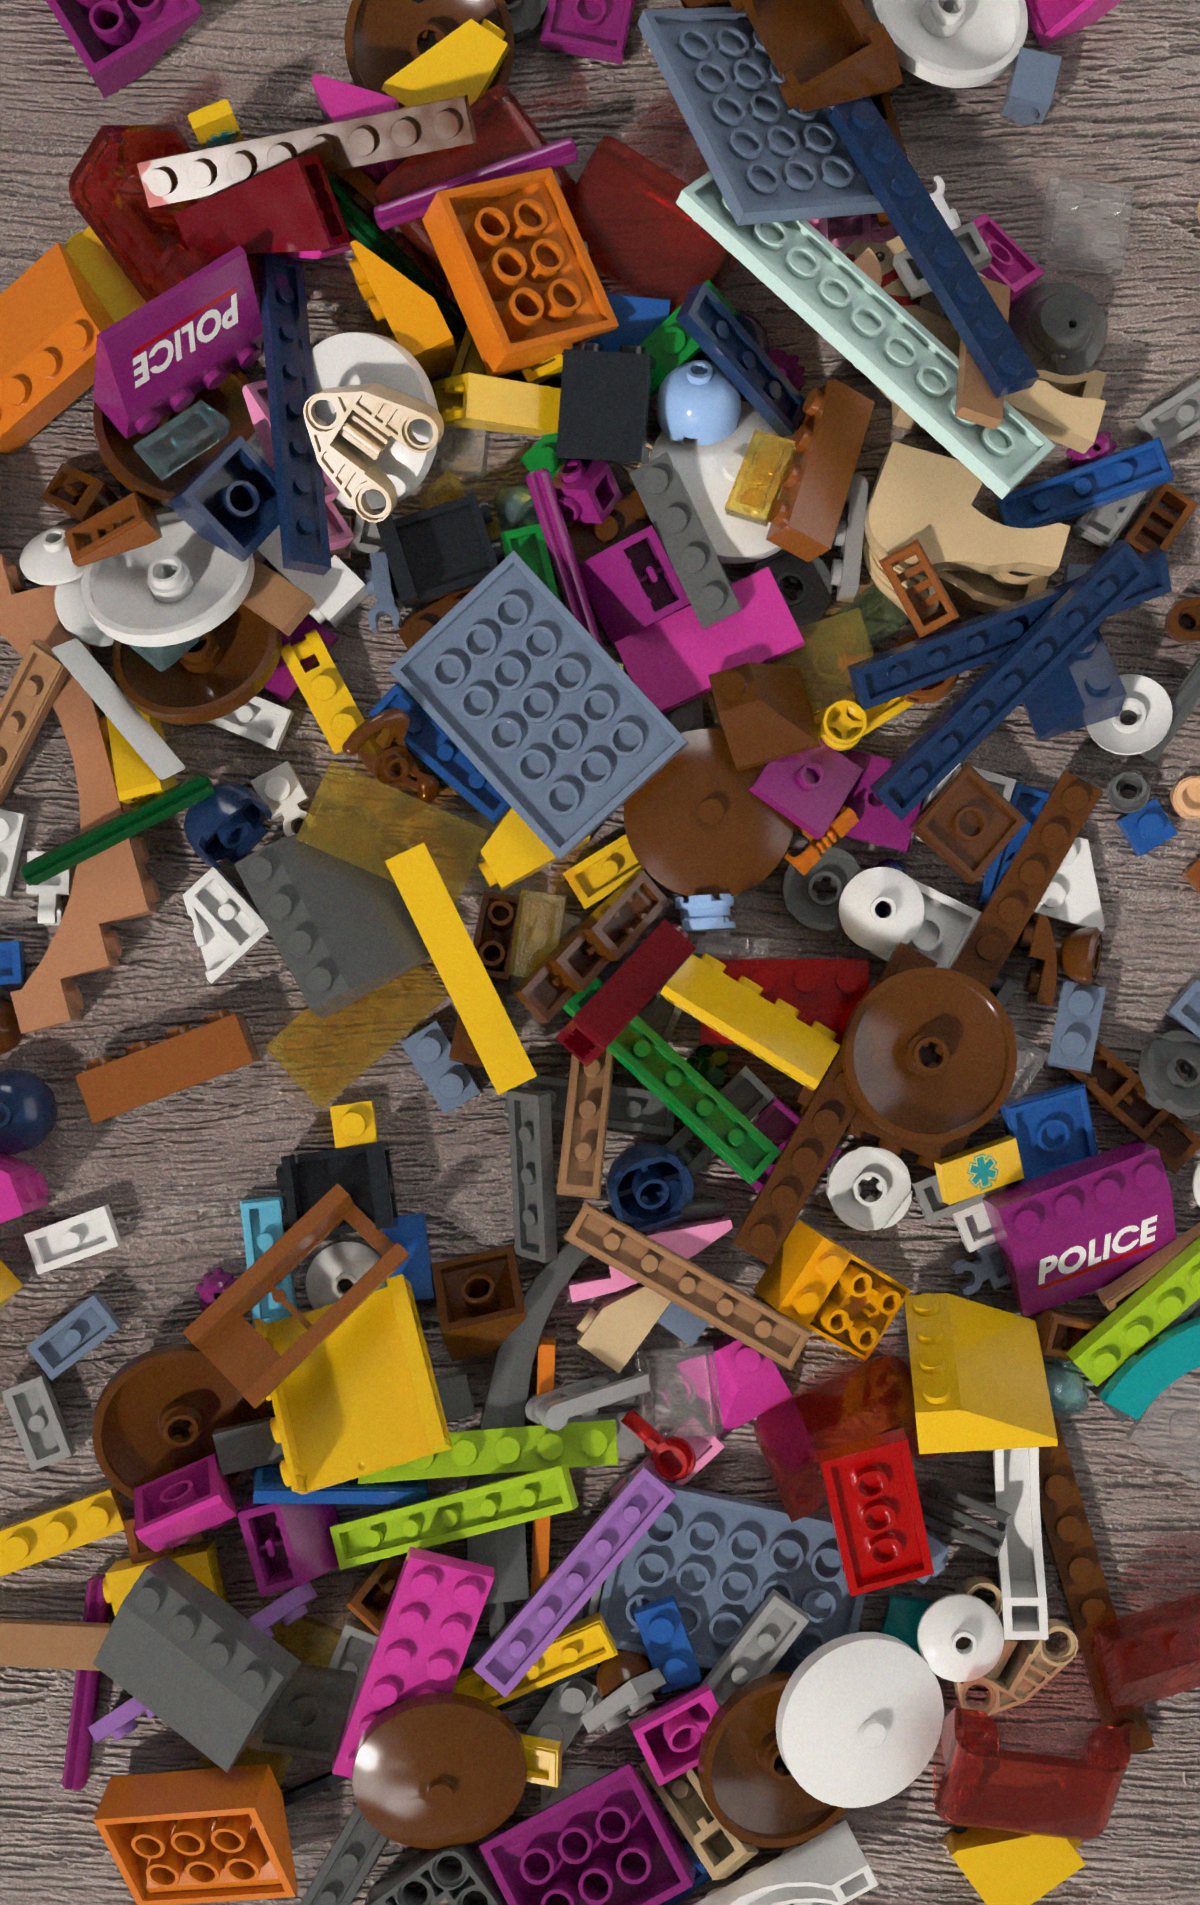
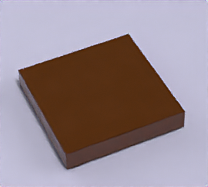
[908,763,1027,884]

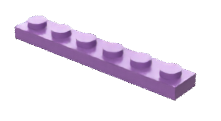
[473,1464,677,1698]
[88,1581,318,1743]

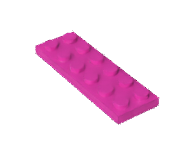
[332,1546,495,1778]

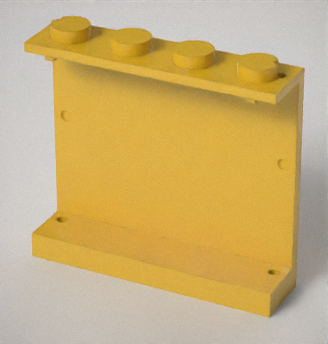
[254,1274,453,1495]

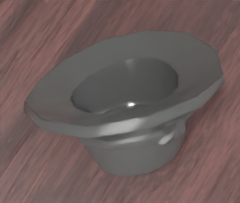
[1008,283,1106,376]

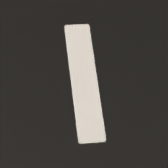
[51,638,185,780]

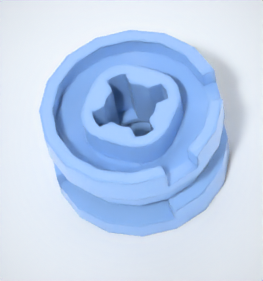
[675,894,736,932]

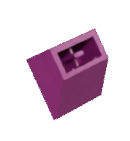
[578,525,690,644]
[237,1498,341,1597]

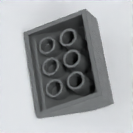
[234,812,431,1019]
[93,1556,302,1772]

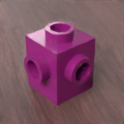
[552,460,623,524]

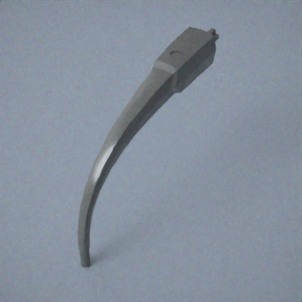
[465,1199,725,1640]

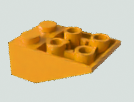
[348,240,458,379]
[753,1219,911,1361]

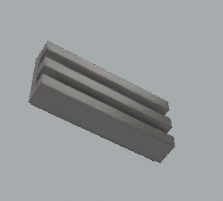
[922,1479,1012,1557]

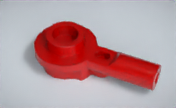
[621,1409,696,1481]

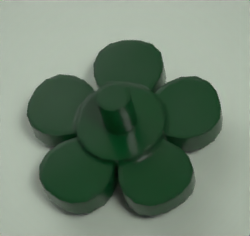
[685,1044,730,1087]

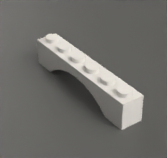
[993,1447,1049,1640]
[693,1820,878,1905]

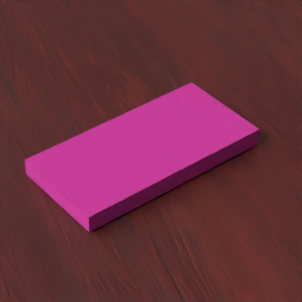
[615,567,805,715]

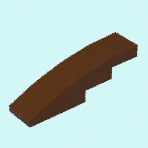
[513,870,670,1023]
[1047,1040,1200,1174]

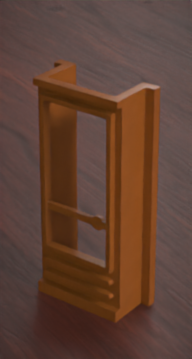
[182,1183,410,1409]

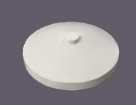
[864,0,1028,88]
[311,332,438,509]
[649,401,796,564]
[81,507,255,647]
[776,1632,944,1808]

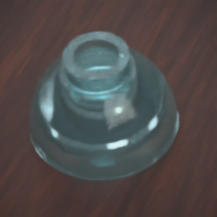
[493,484,540,532]
[1045,1359,1089,1414]

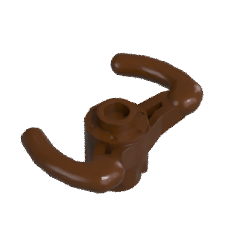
[342,708,441,824]

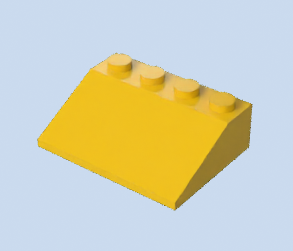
[660,953,841,1091]
[904,1293,1058,1454]

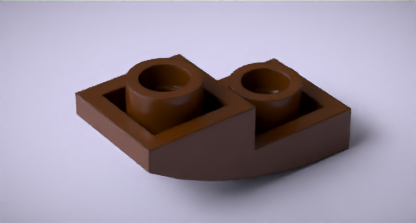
[1017,914,1057,1006]

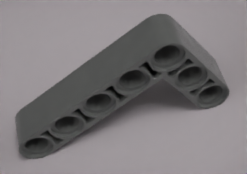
[364,1843,508,1905]

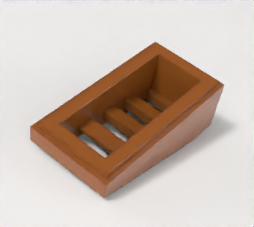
[1122,483,1198,555]
[65,491,162,567]
[879,539,959,638]
[1032,1309,1101,1361]

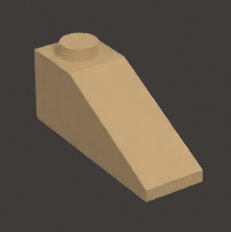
[576,1283,671,1373]
[639,1760,759,1880]

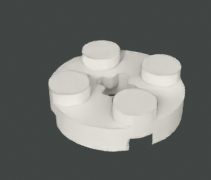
[826,1145,912,1231]

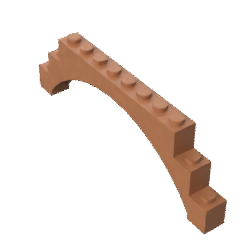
[0,554,160,1034]

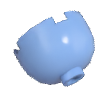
[657,360,741,445]

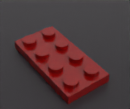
[699,959,869,1044]
[817,1428,934,1597]

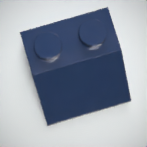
[168,435,279,562]
[1022,626,1127,742]

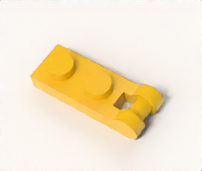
[281,629,365,754]

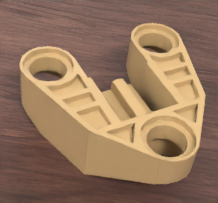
[303,383,444,523]
[953,1576,1078,1718]

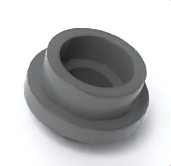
[1107,772,1151,813]

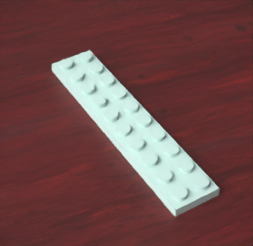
[676,171,1055,499]

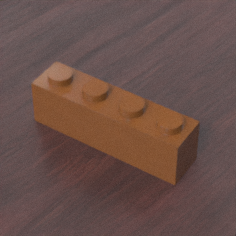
[766,378,875,562]
[75,1008,261,1123]

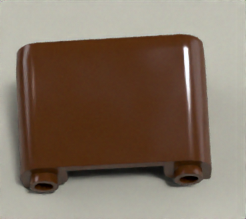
[729,0,903,114]

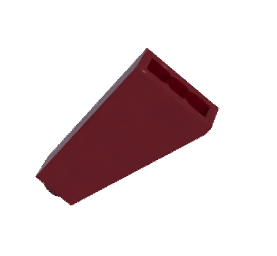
[174,154,351,257]
[556,919,696,1067]

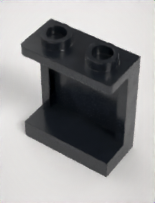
[556,342,656,466]
[376,488,505,609]
[276,1142,399,1236]

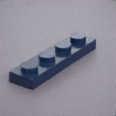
[675,282,805,438]

